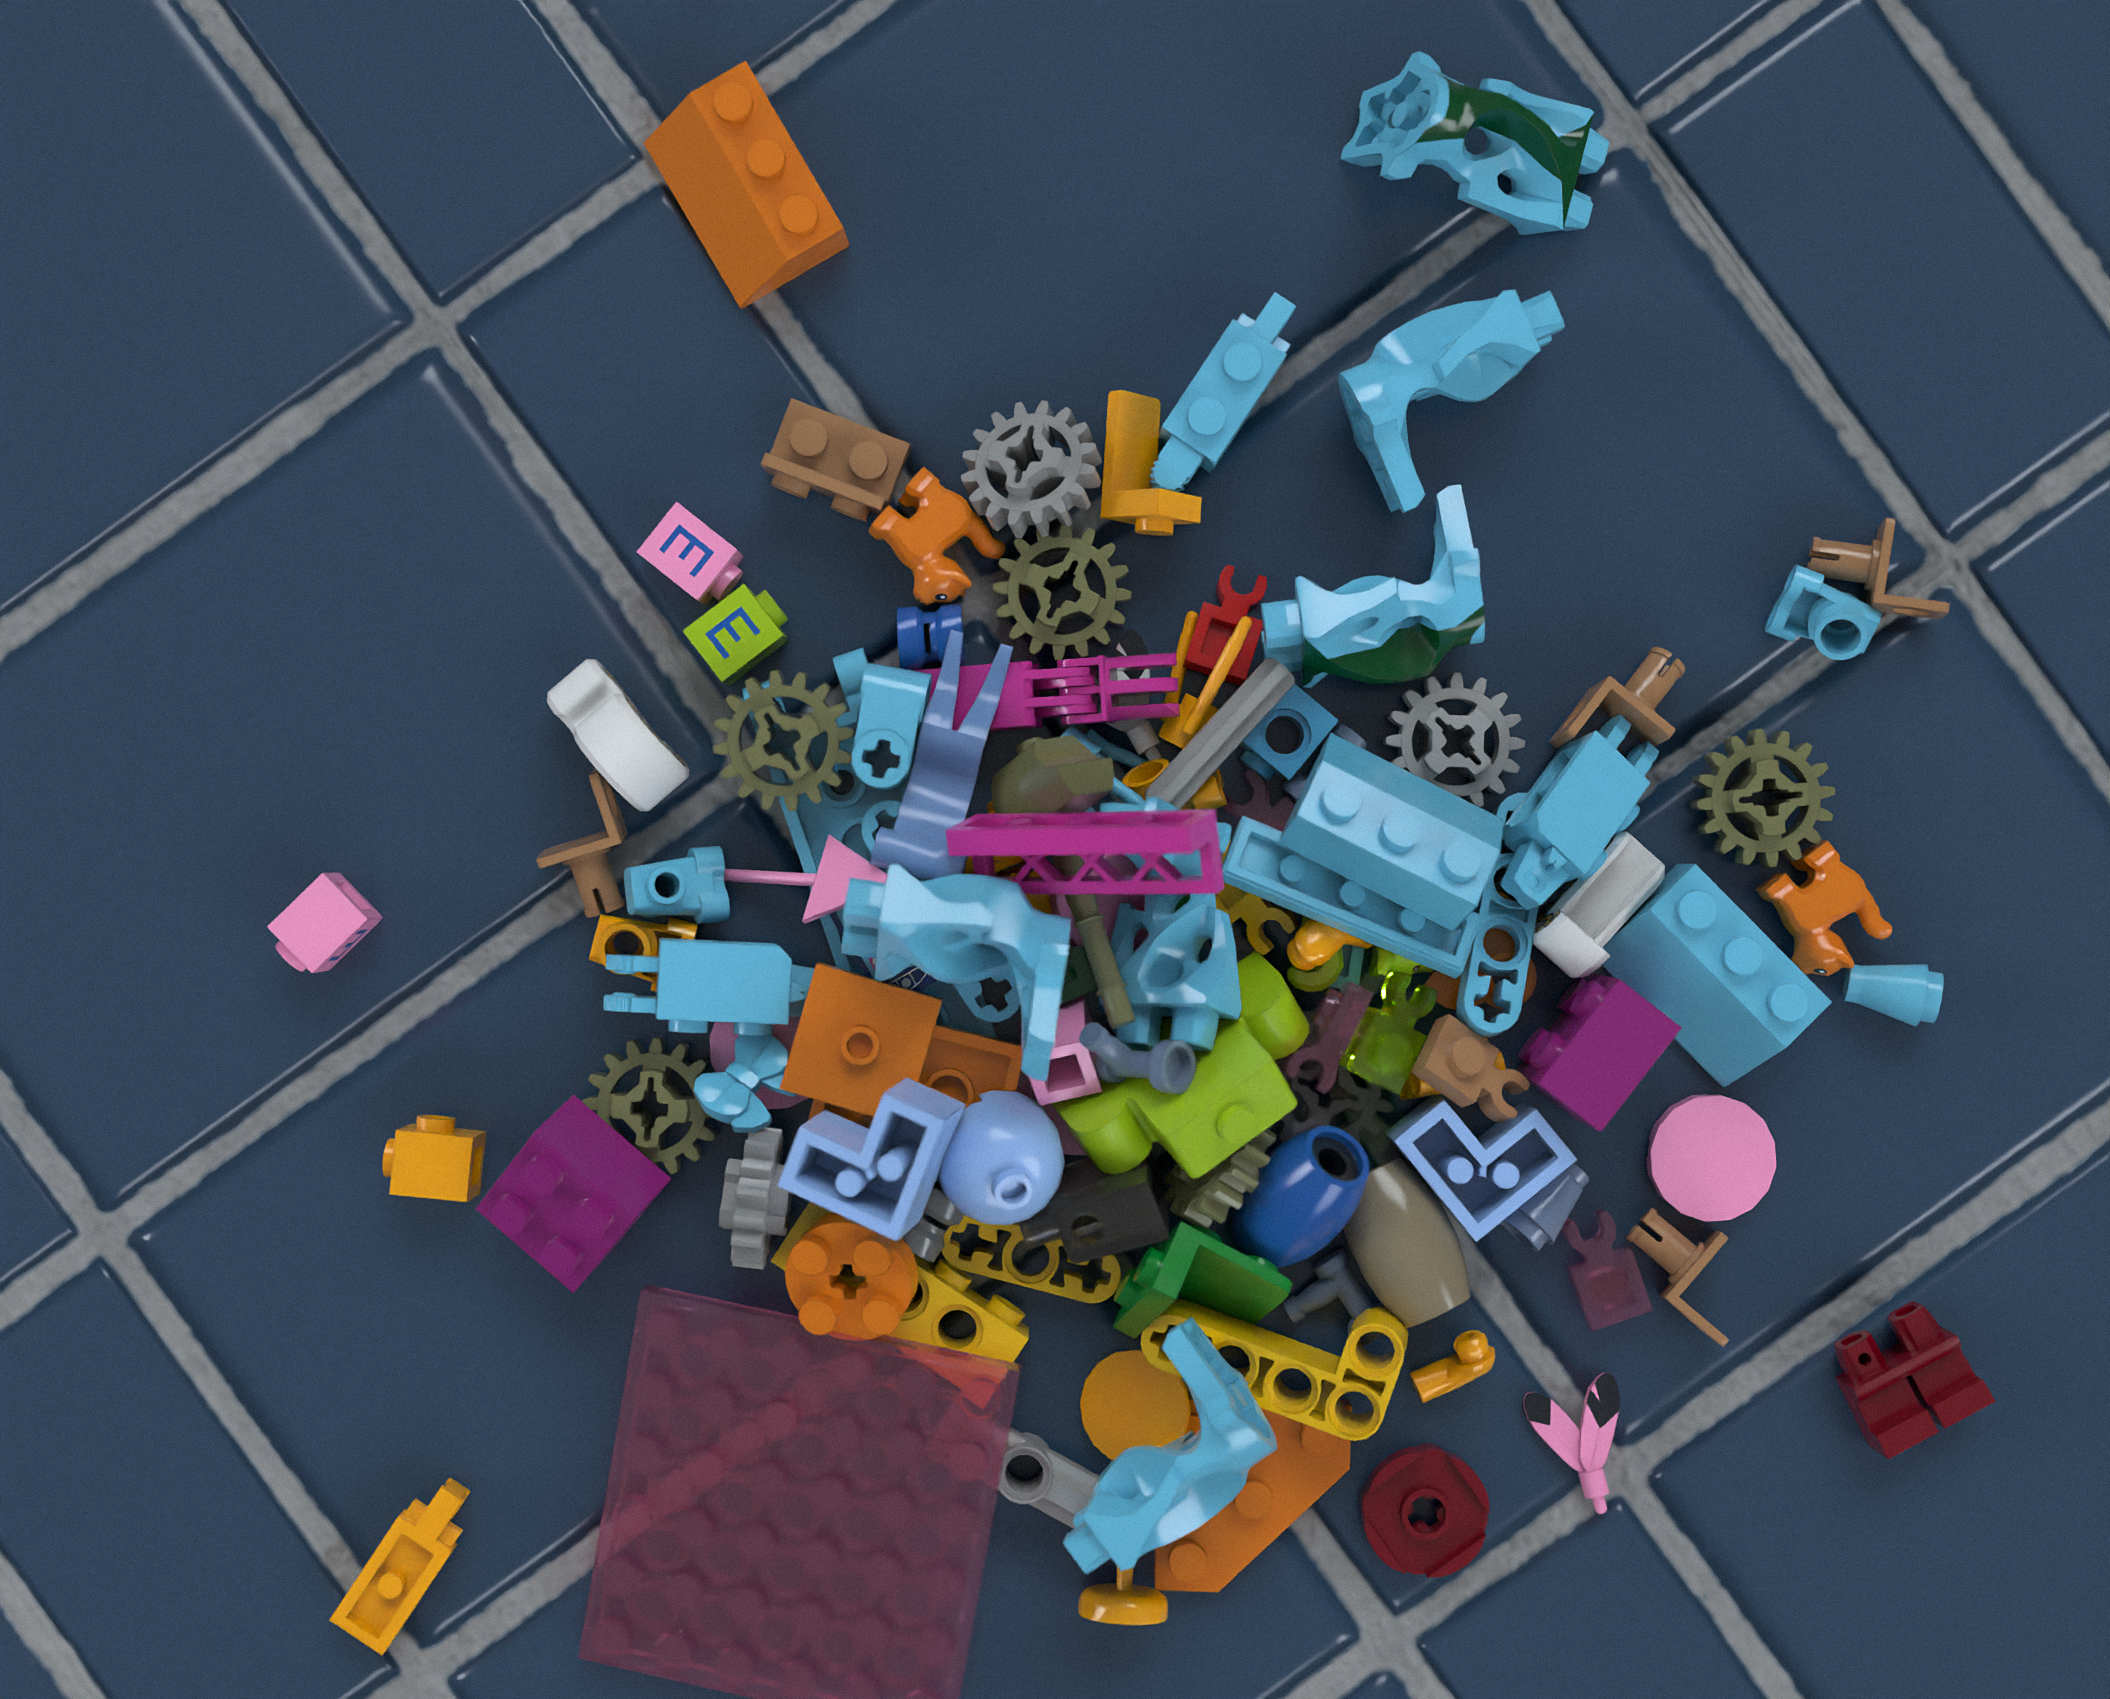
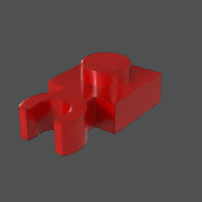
[1182,565,1267,686]

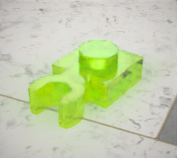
[1337,970,1437,1095]

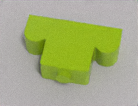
[1051,950,1309,1178]

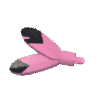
[1523,1373,1620,1514]

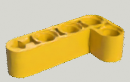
[1140,1299,1408,1441]

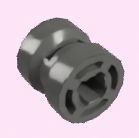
[902,1181,965,1262]

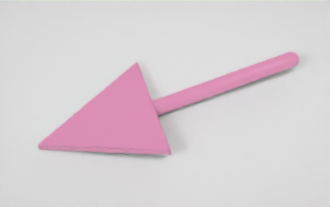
[724,834,887,924]

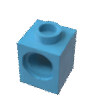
[1239,684,1339,783]

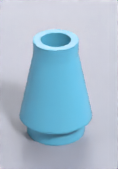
[1842,964,1944,1027]

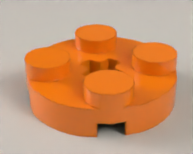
[785,1212,918,1341]

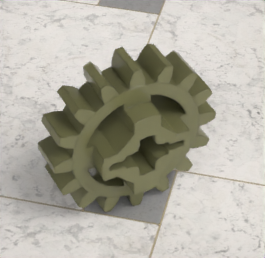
[993,524,1132,662]
[713,670,855,812]
[1690,729,1836,867]
[582,1036,719,1174]
[1164,1124,1277,1228]

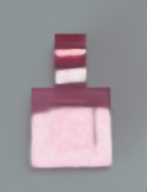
[1285,982,1374,1093]

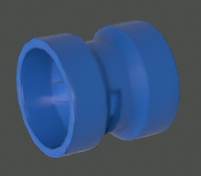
[897,604,965,670]

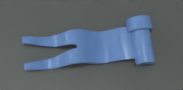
[870,630,1013,880]

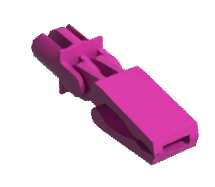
[914,652,1180,731]

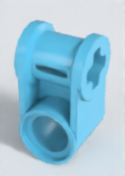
[852,663,932,791]

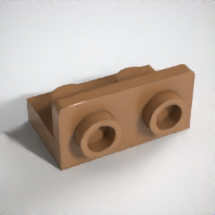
[760,398,911,522]

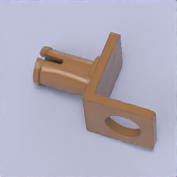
[1807,518,1950,620]
[1549,647,1686,748]
[536,768,628,918]
[1626,1207,1729,1347]

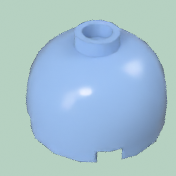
[937,1090,1065,1225]

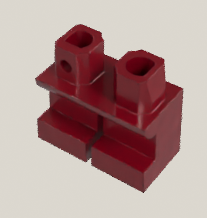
[1834,1301,1996,1459]

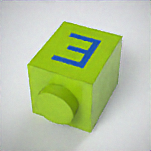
[683,584,789,686]

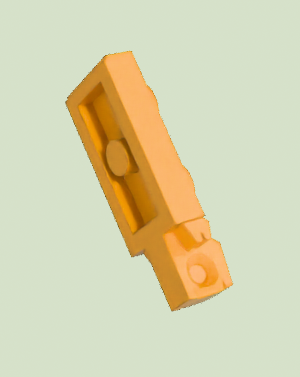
[329,1477,471,1656]

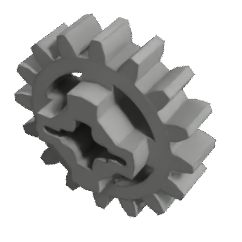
[961,400,1102,538]
[1382,673,1525,807]
[719,1127,793,1270]

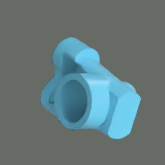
[1765,564,1882,660]
[624,846,730,924]

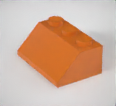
[644,60,850,309]

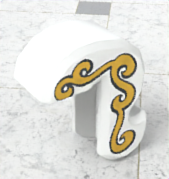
[547,659,690,811]
[1532,831,1665,978]

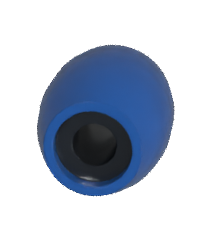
[1231,1126,1370,1269]

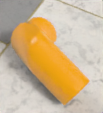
[1287,918,1373,970]
[1409,1330,1496,1403]

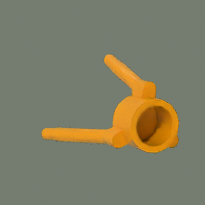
[1157,611,1252,749]

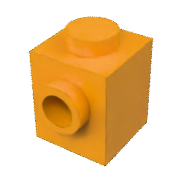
[382,1115,486,1202]

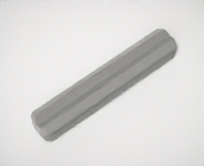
[1144,657,1295,810]

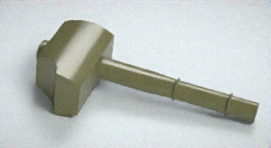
[991,735,1136,1029]

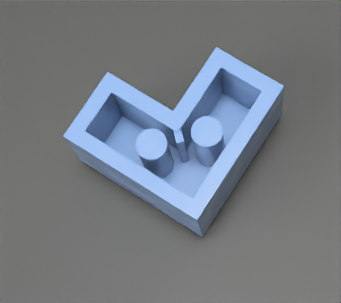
[777,1077,966,1241]
[1385,1095,1577,1242]

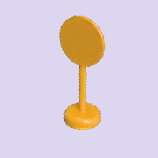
[1078,1349,1190,1625]

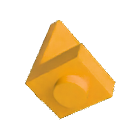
[1100,390,1202,536]

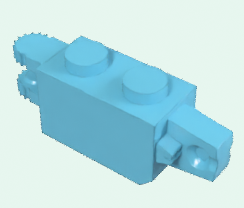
[1149,292,1296,492]
[1500,714,1659,910]
[603,938,815,1036]

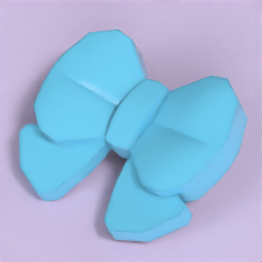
[694,1034,798,1133]

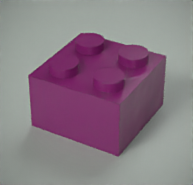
[1517,973,1682,1132]
[475,1094,672,1293]

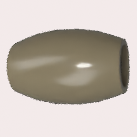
[1343,1156,1470,1328]

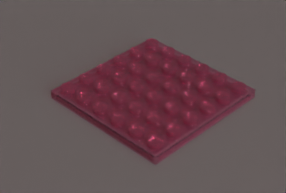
[578,1284,1022,1699]

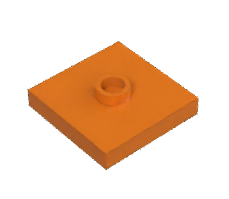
[780,962,943,1117]

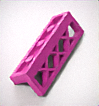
[945,809,1224,894]

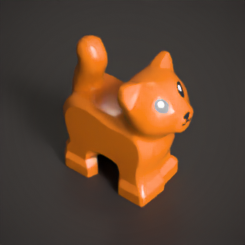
[868,467,1006,606]
[1755,840,1892,976]

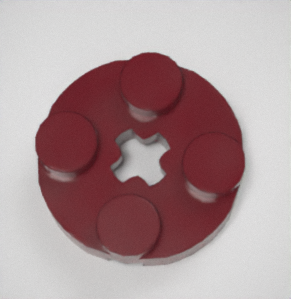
[1359,1443,1490,1578]

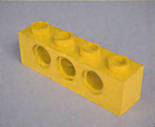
[771,1201,1029,1403]

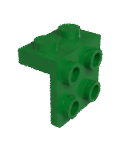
[1112,1221,1292,1339]

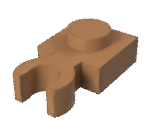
[1411,1014,1530,1123]

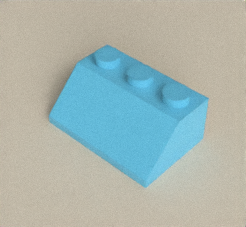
[1277,733,1503,931]
[1601,864,1832,1088]

